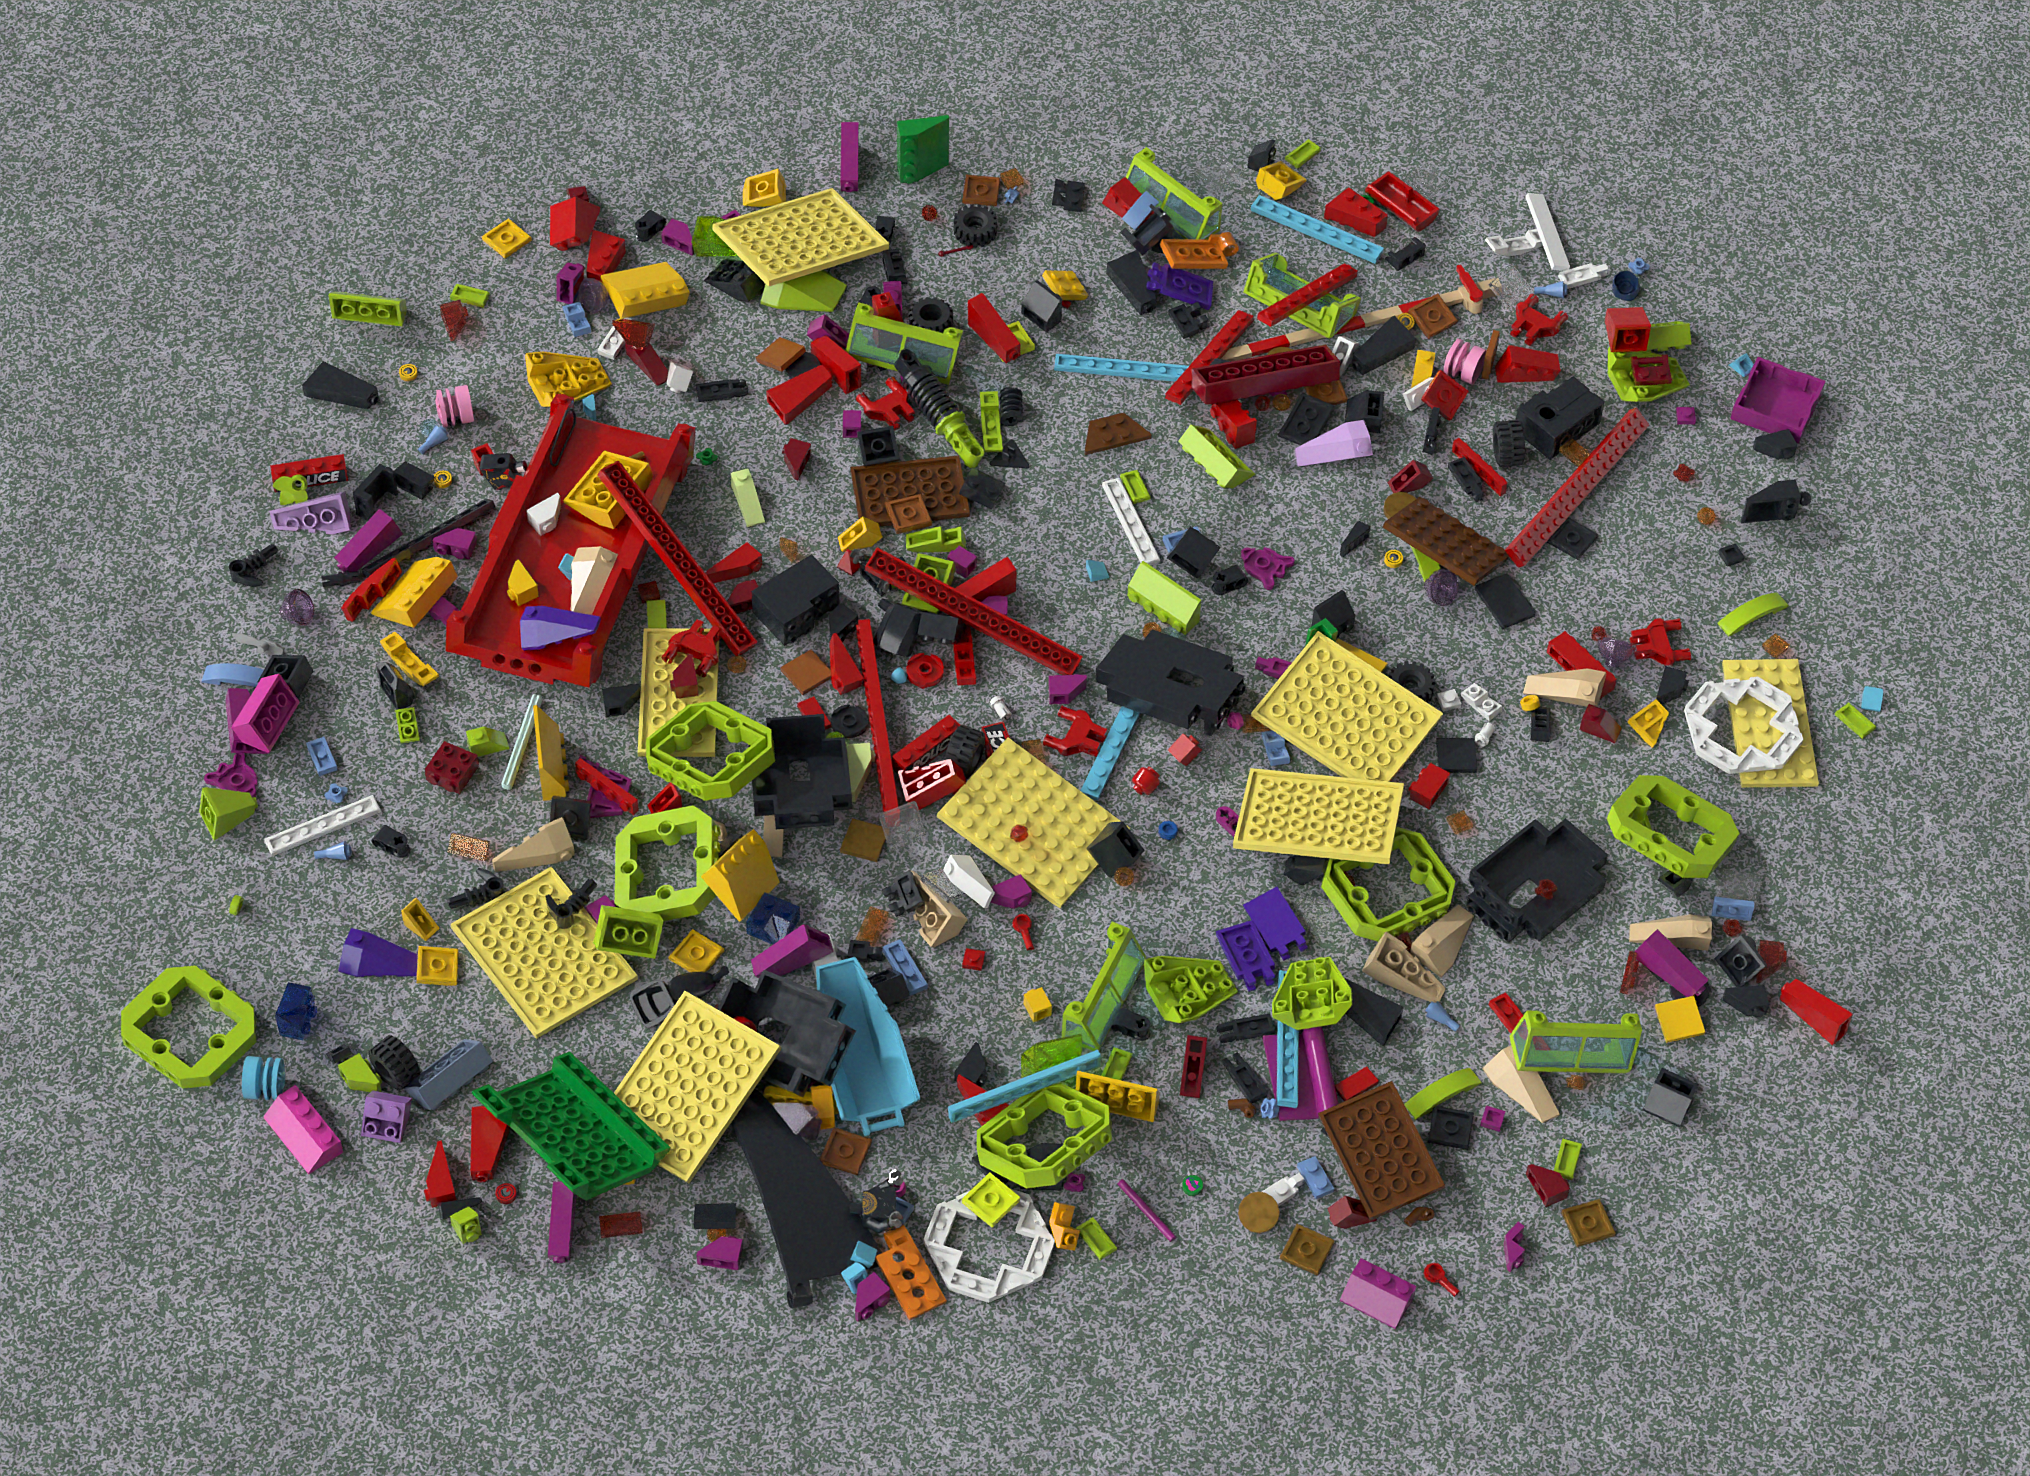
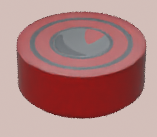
[495,1183,517,1204]

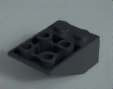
[703,259,766,302]

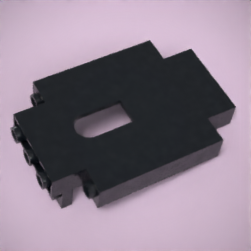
[1096,629,1246,736]
[749,714,852,830]
[1466,818,1608,943]
[717,970,856,1098]

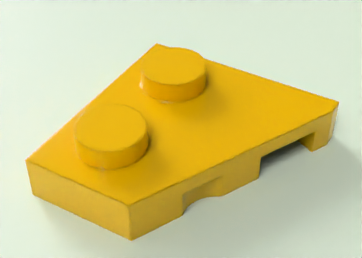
[1628,699,1669,748]

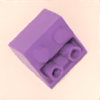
[361,1091,412,1143]

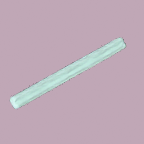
[501,694,542,790]

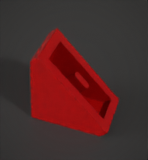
[647,783,682,814]

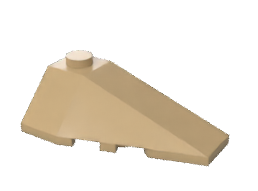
[571,546,618,615]
[1523,669,1606,707]
[492,817,575,872]
[911,870,968,948]
[1410,905,1474,977]
[1629,914,1712,951]
[1362,932,1446,1003]
[1483,1046,1560,1123]

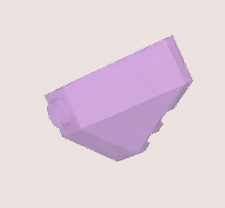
[1295,420,1373,467]
[269,491,351,534]

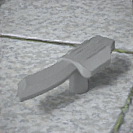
[232,633,285,655]

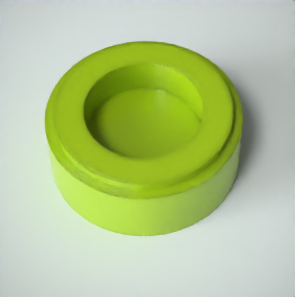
[229,895,244,916]

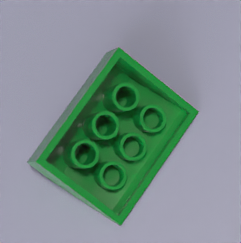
[897,115,949,184]

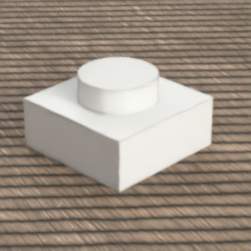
[1436,689,1461,712]

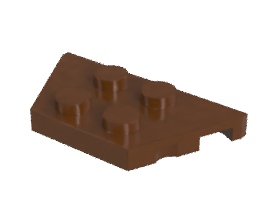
[1084,412,1152,455]

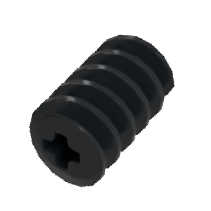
[1000,387,1023,426]

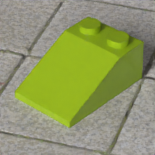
[902,553,956,614]

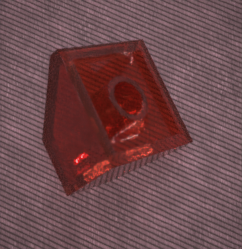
[612,318,655,350]

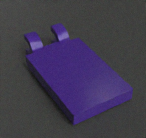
[1146,262,1214,310]
[1243,887,1308,961]
[1216,920,1275,992]

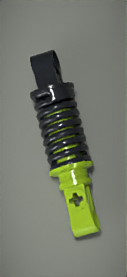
[894,349,984,468]

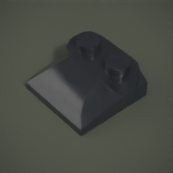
[959,468,1005,510]
[1714,934,1767,987]

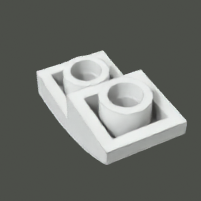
[1461,683,1502,721]

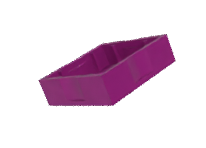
[1730,357,1826,444]

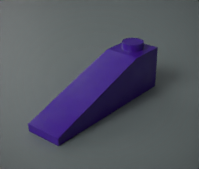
[520,606,601,650]
[338,928,418,977]

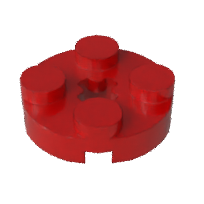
[906,653,944,689]

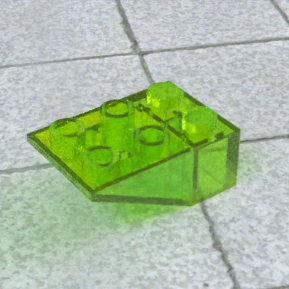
[691,216,738,257]
[1021,1034,1082,1078]

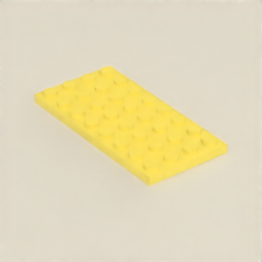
[638,628,719,757]
[1722,659,1819,788]

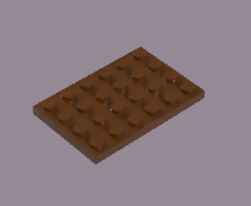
[850,455,970,527]
[1382,497,1509,586]
[1318,1081,1445,1221]

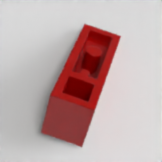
[705,542,762,583]
[829,633,864,695]
[957,1074,1009,1126]
[424,1140,456,1208]

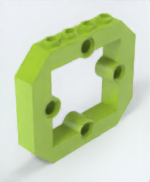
[646,701,775,801]
[1607,775,1740,878]
[614,805,721,921]
[1321,827,1455,942]
[121,966,257,1089]
[977,1083,1112,1188]

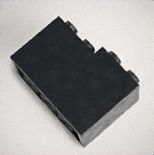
[1515,376,1605,460]
[751,554,840,646]

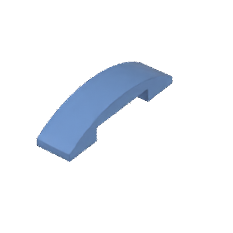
[202,663,264,687]

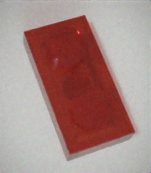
[1620,951,1639,995]
[599,1211,643,1238]

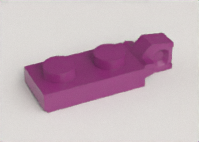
[1255,657,1292,679]

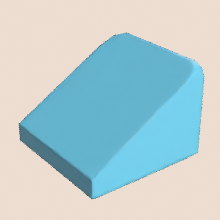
[1729,353,1754,377]
[582,394,597,421]
[558,554,574,580]
[1086,560,1109,582]
[1861,686,1883,712]
[850,1241,877,1268]
[841,1262,868,1294]

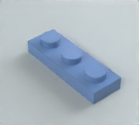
[883,940,928,996]

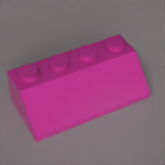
[231,674,300,752]
[263,1085,343,1175]

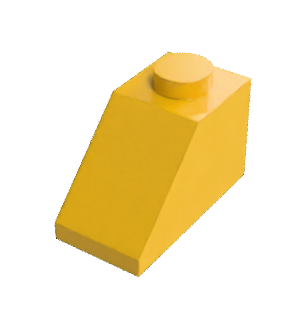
[1411,350,1435,388]
[838,517,882,552]
[507,560,539,606]

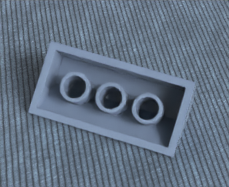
[403,1039,493,1110]

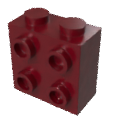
[425,741,479,794]

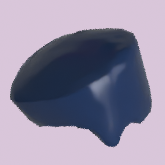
[1612,271,1641,301]

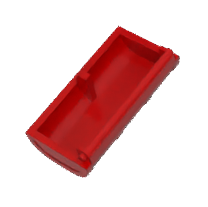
[1365,171,1440,232]

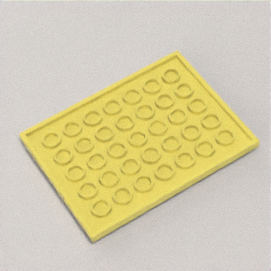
[713,188,889,286]
[1251,631,1443,782]
[937,738,1130,908]
[1233,768,1404,864]
[451,867,638,1039]
[614,991,782,1183]

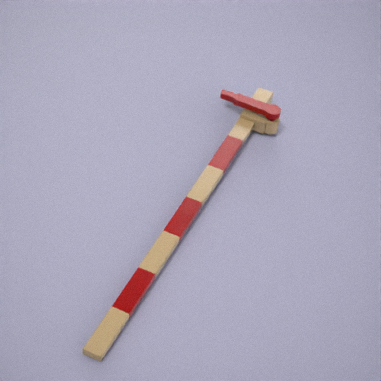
[1221,265,1501,361]

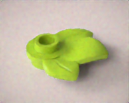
[273,475,308,505]

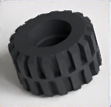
[909,297,953,345]
[1493,420,1525,467]
[945,725,985,778]
[368,1035,421,1090]

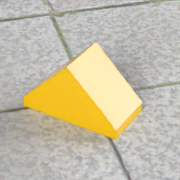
[401,898,440,941]

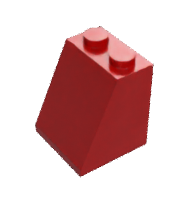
[550,197,600,251]
[1605,307,1651,352]

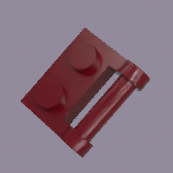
[1631,354,1672,386]

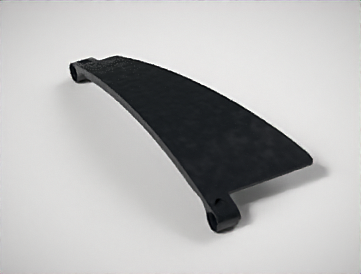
[731,1089,882,1309]

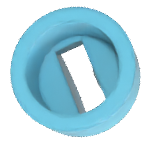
[891,667,907,684]

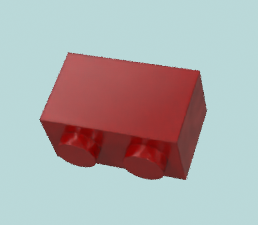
[1409,763,1450,809]

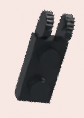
[696,379,748,402]
[1216,1013,1275,1043]
[1222,1052,1268,1104]

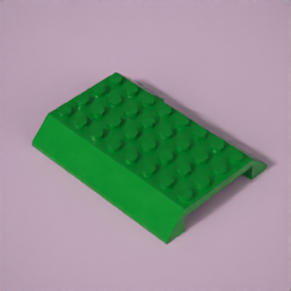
[472,1051,671,1200]

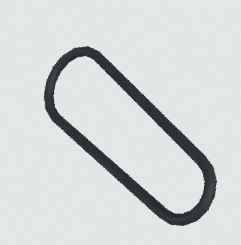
[549,408,576,467]

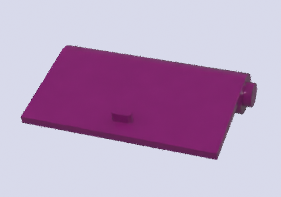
[1262,1026,1339,1121]

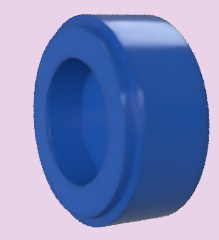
[1158,821,1178,840]

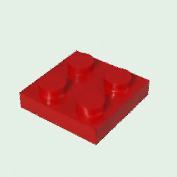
[1421,370,1469,421]

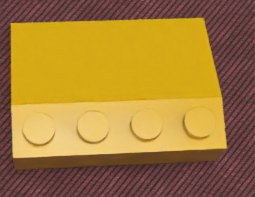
[601,262,690,319]
[563,451,653,529]
[370,557,458,628]
[533,705,569,801]
[701,829,780,922]
[1075,1071,1160,1122]

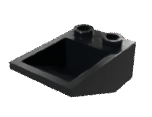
[1740,479,1812,524]

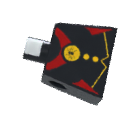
[480,453,527,490]

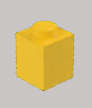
[1023,987,1052,1022]

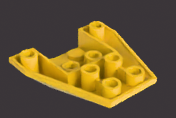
[525,351,612,407]

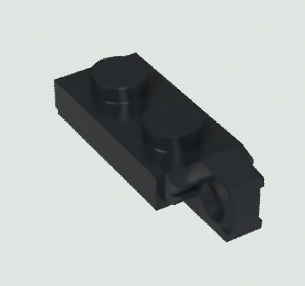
[1422,407,1442,455]
[1448,457,1483,502]

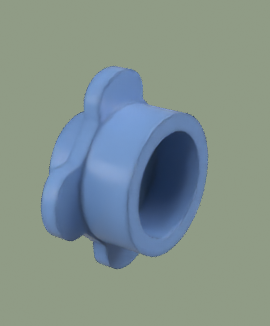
[1004,186,1020,204]
[1628,258,1650,275]
[325,783,348,803]
[1261,1098,1279,1119]

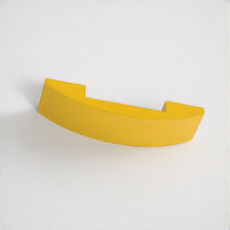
[380,632,439,686]

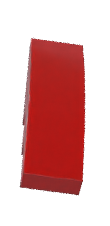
[341,558,402,622]
[952,624,976,686]

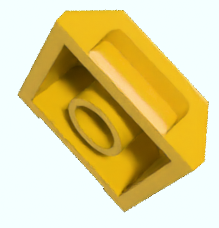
[1256,161,1307,200]
[743,169,787,207]

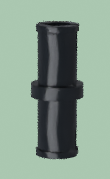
[321,571,361,587]

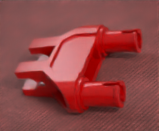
[1510,294,1568,346]
[856,376,915,431]
[1629,618,1691,666]
[661,619,720,678]
[1043,705,1107,757]

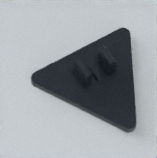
[989,439,1029,469]

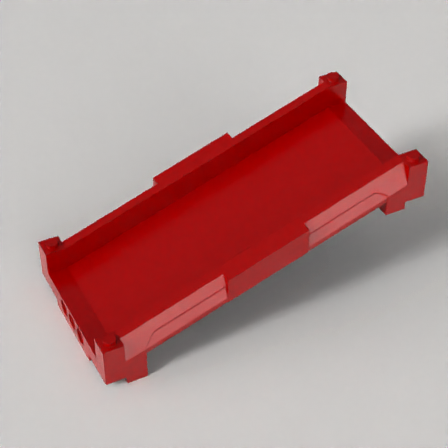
[445,394,696,688]

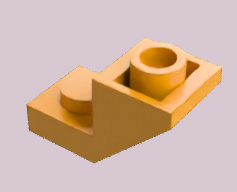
[811,1085,835,1130]
[1049,1202,1080,1251]

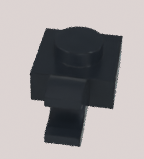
[847,940,883,963]

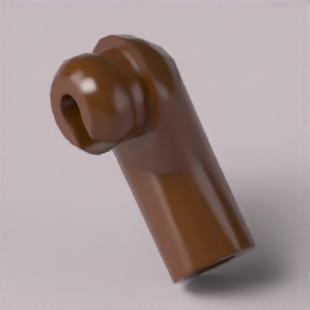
[1228,1098,1256,1118]
[1404,1207,1435,1227]

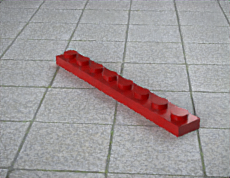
[1257,263,1358,327]
[1165,310,1254,405]

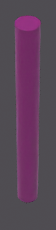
[1117,1179,1176,1242]

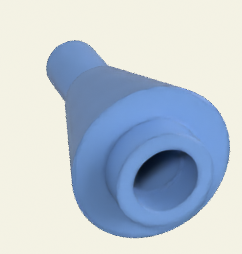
[1534,281,1567,298]
[418,426,448,455]
[314,841,352,860]
[1425,1001,1460,1032]

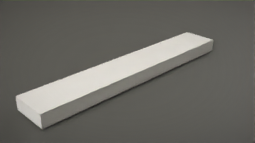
[1526,193,1570,271]
[1102,478,1160,565]
[264,795,381,856]

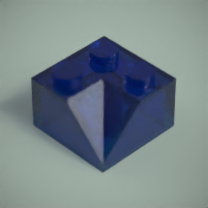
[746,892,800,945]
[275,982,317,1041]

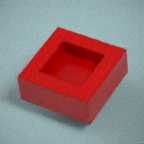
[962,948,985,971]

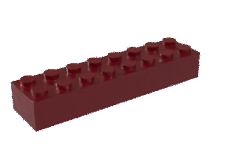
[1192,344,1340,405]

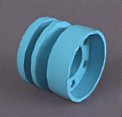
[242,1056,286,1100]

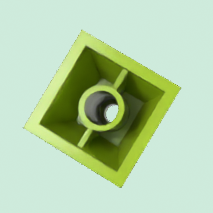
[199,787,258,840]

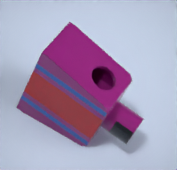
[556,263,585,304]

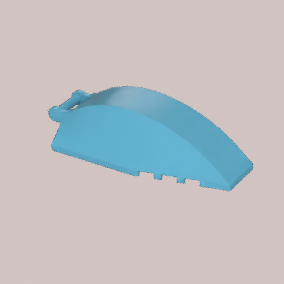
[816,957,920,1136]

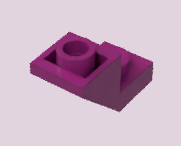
[428,596,459,626]
[1503,1221,1525,1272]

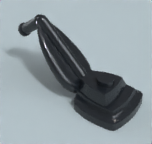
[630,966,729,1028]

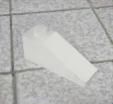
[943,855,995,908]

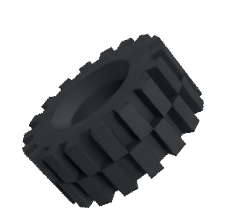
[953,204,997,248]
[1388,661,1436,703]

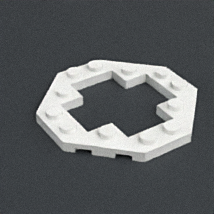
[1684,677,1803,774]
[923,1189,1055,1303]

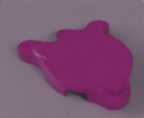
[1241,547,1295,590]
[204,753,257,797]

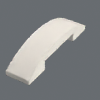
[1485,229,1543,256]

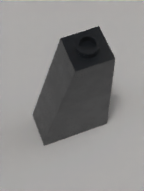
[1106,250,1156,315]
[1352,315,1416,375]
[302,361,379,409]
[1344,978,1404,1046]

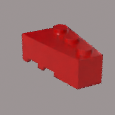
[1102,177,1154,229]
[1324,187,1388,237]
[586,229,626,290]
[1495,345,1561,383]
[1210,399,1257,449]
[898,759,966,811]

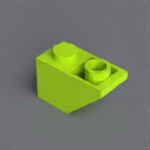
[338,1054,382,1092]
[450,1207,482,1244]

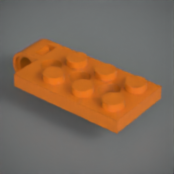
[1160,232,1239,269]
[875,1224,947,1321]

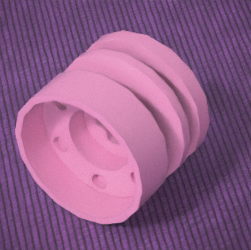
[1443,339,1487,385]
[435,385,474,427]

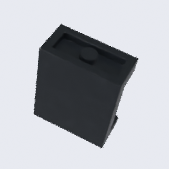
[1120,204,1174,256]
[353,464,398,521]

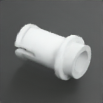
[990,696,1012,721]
[1475,723,1495,747]

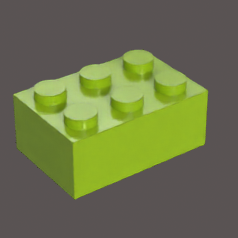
[593,905,664,959]

